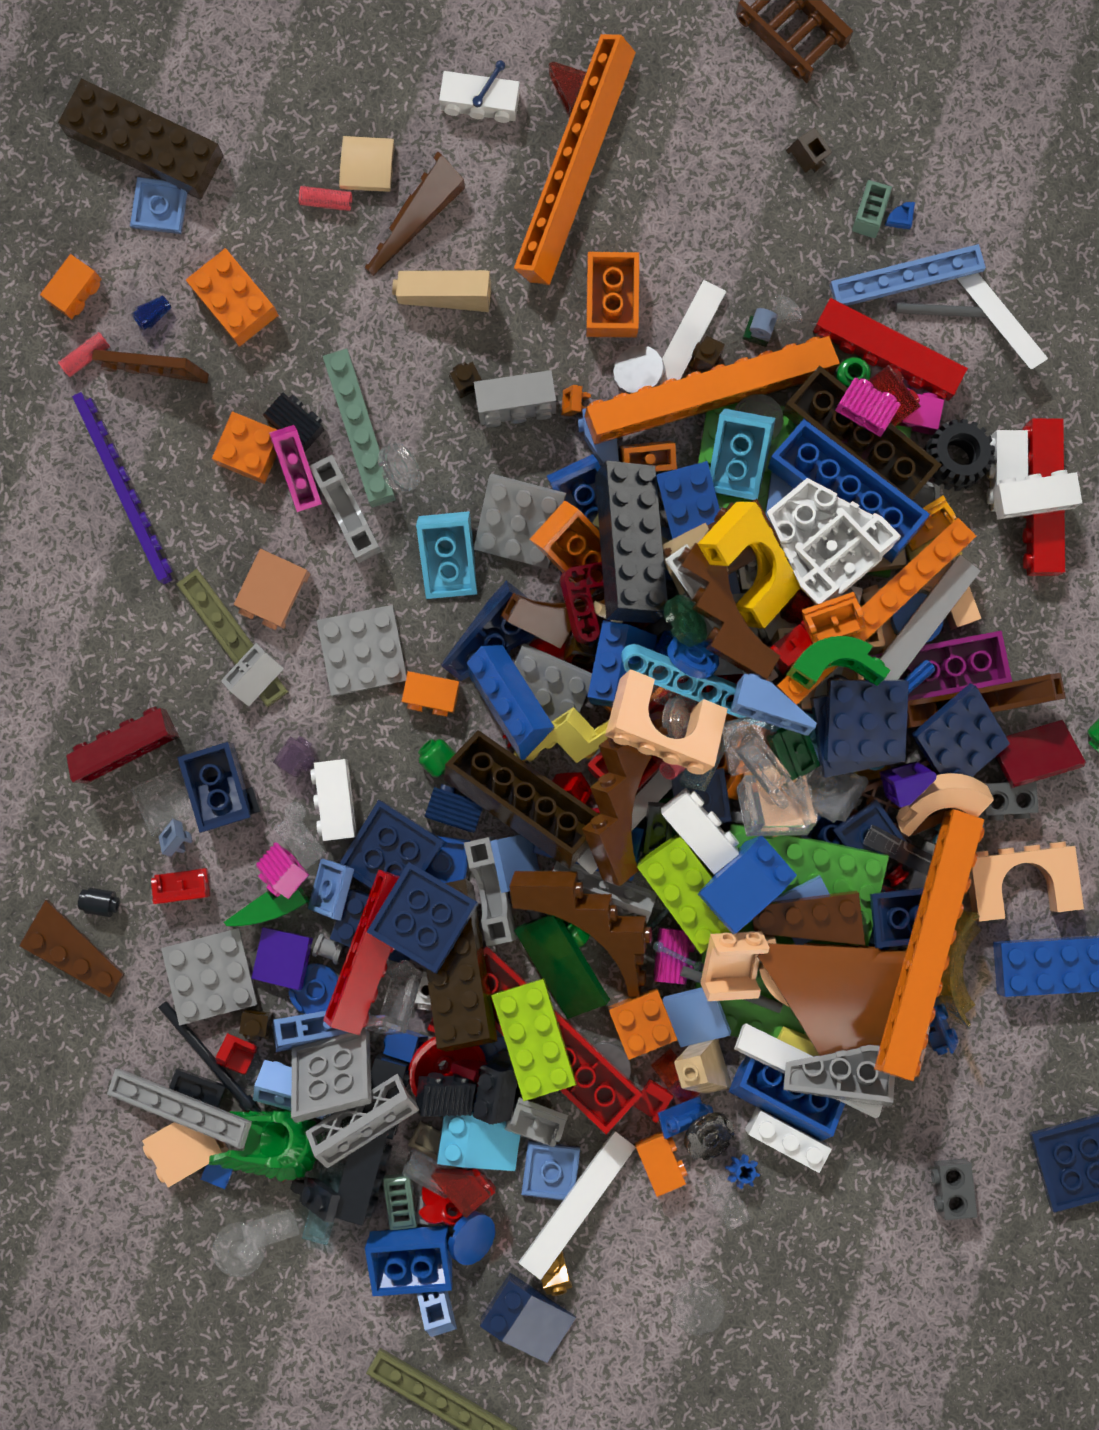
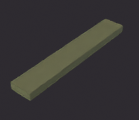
[176,569,289,708]
[366,1348,517,1430]

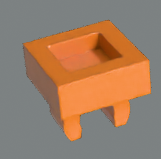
[561,385,591,417]

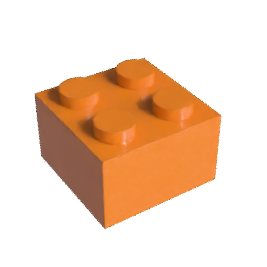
[212,411,277,484]
[608,988,678,1060]

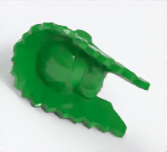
[209,1109,321,1182]

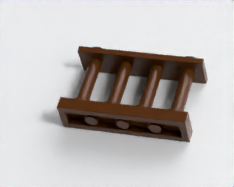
[736,0,853,83]

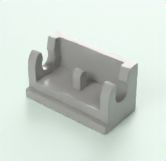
[221,643,284,707]
[504,1097,568,1147]

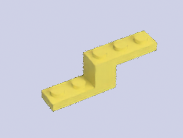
[514,707,609,763]

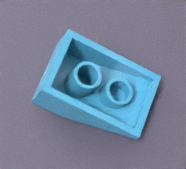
[710,409,776,500]
[416,511,477,599]
[437,1110,520,1171]

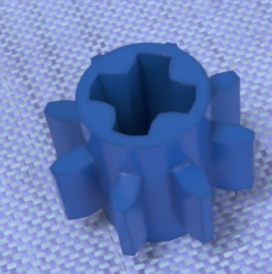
[725,1154,760,1189]

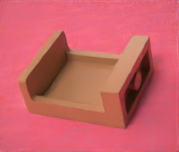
[233,549,310,630]

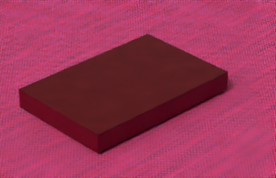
[995,719,1086,788]

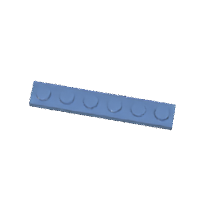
[830,244,986,306]

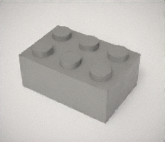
[474,370,556,427]

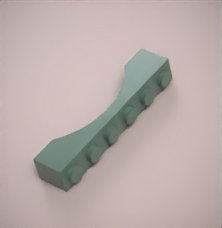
[323,348,396,508]

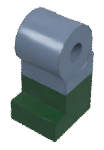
[742,308,778,347]

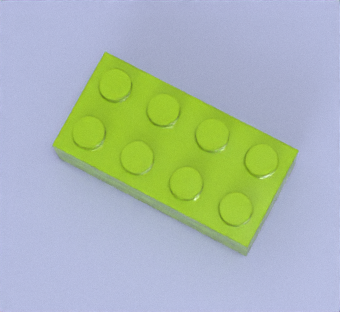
[637,833,731,954]
[491,978,576,1101]

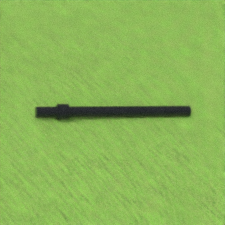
[158,1001,262,1112]

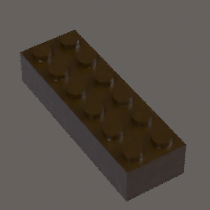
[58,78,224,200]
[782,365,942,500]
[444,730,599,870]
[426,879,498,1052]

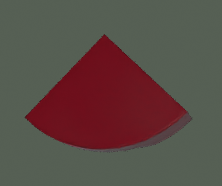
[451,1060,488,1080]

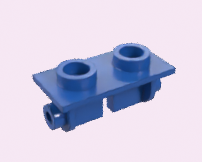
[928,997,958,1055]
[658,1096,713,1139]

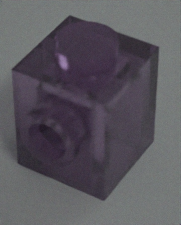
[273,735,315,778]

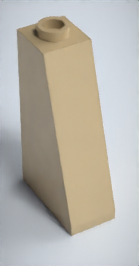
[392,270,491,312]
[674,1039,731,1094]

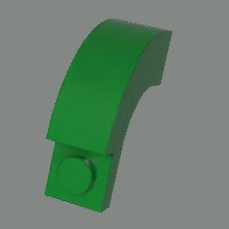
[786,636,890,689]

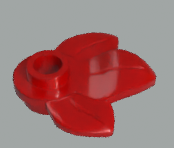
[418,1177,466,1226]

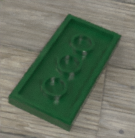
[514,914,610,1019]

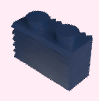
[424,784,483,833]

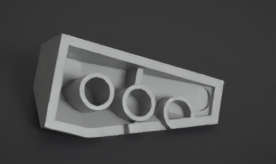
[784,1045,895,1107]

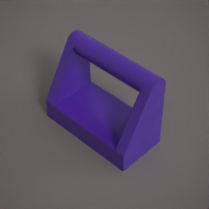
[879,761,937,808]

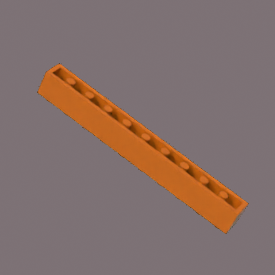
[514,34,636,285]
[584,336,840,445]
[776,518,976,705]
[874,809,984,1081]

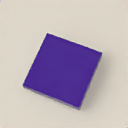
[251,927,313,990]

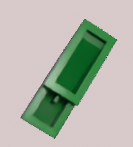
[224,886,310,926]

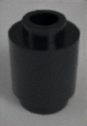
[78,888,120,917]

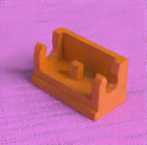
[802,592,866,644]

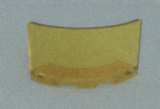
[939,910,981,1027]

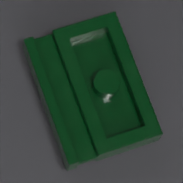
[767,728,821,784]

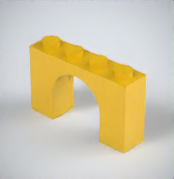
[697,502,800,629]

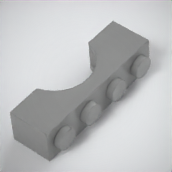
[309,455,382,563]
[464,836,518,947]

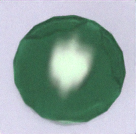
[664,595,707,647]

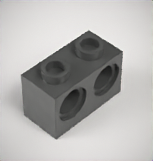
[980,781,1039,821]
[931,1158,977,1220]

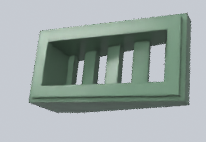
[852,180,892,238]
[383,1173,417,1230]

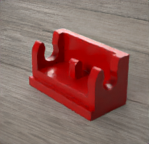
[769,620,813,674]
[151,868,210,904]

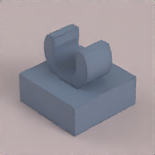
[159,819,193,857]

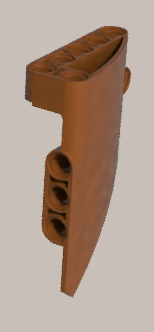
[757,943,930,1078]

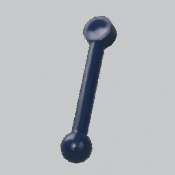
[472,60,505,108]

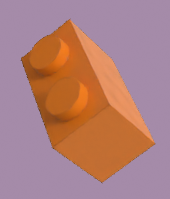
[40,254,102,320]
[619,441,677,472]
[402,671,460,717]
[635,1131,688,1197]

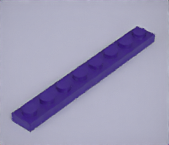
[72,392,173,584]

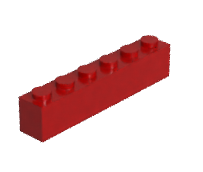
[813,298,968,401]
[1022,418,1065,576]
[323,870,400,1035]

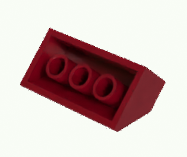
[66,706,179,784]

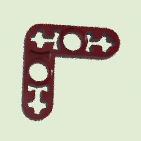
[560,562,604,644]

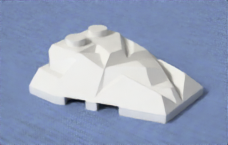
[767,478,901,605]

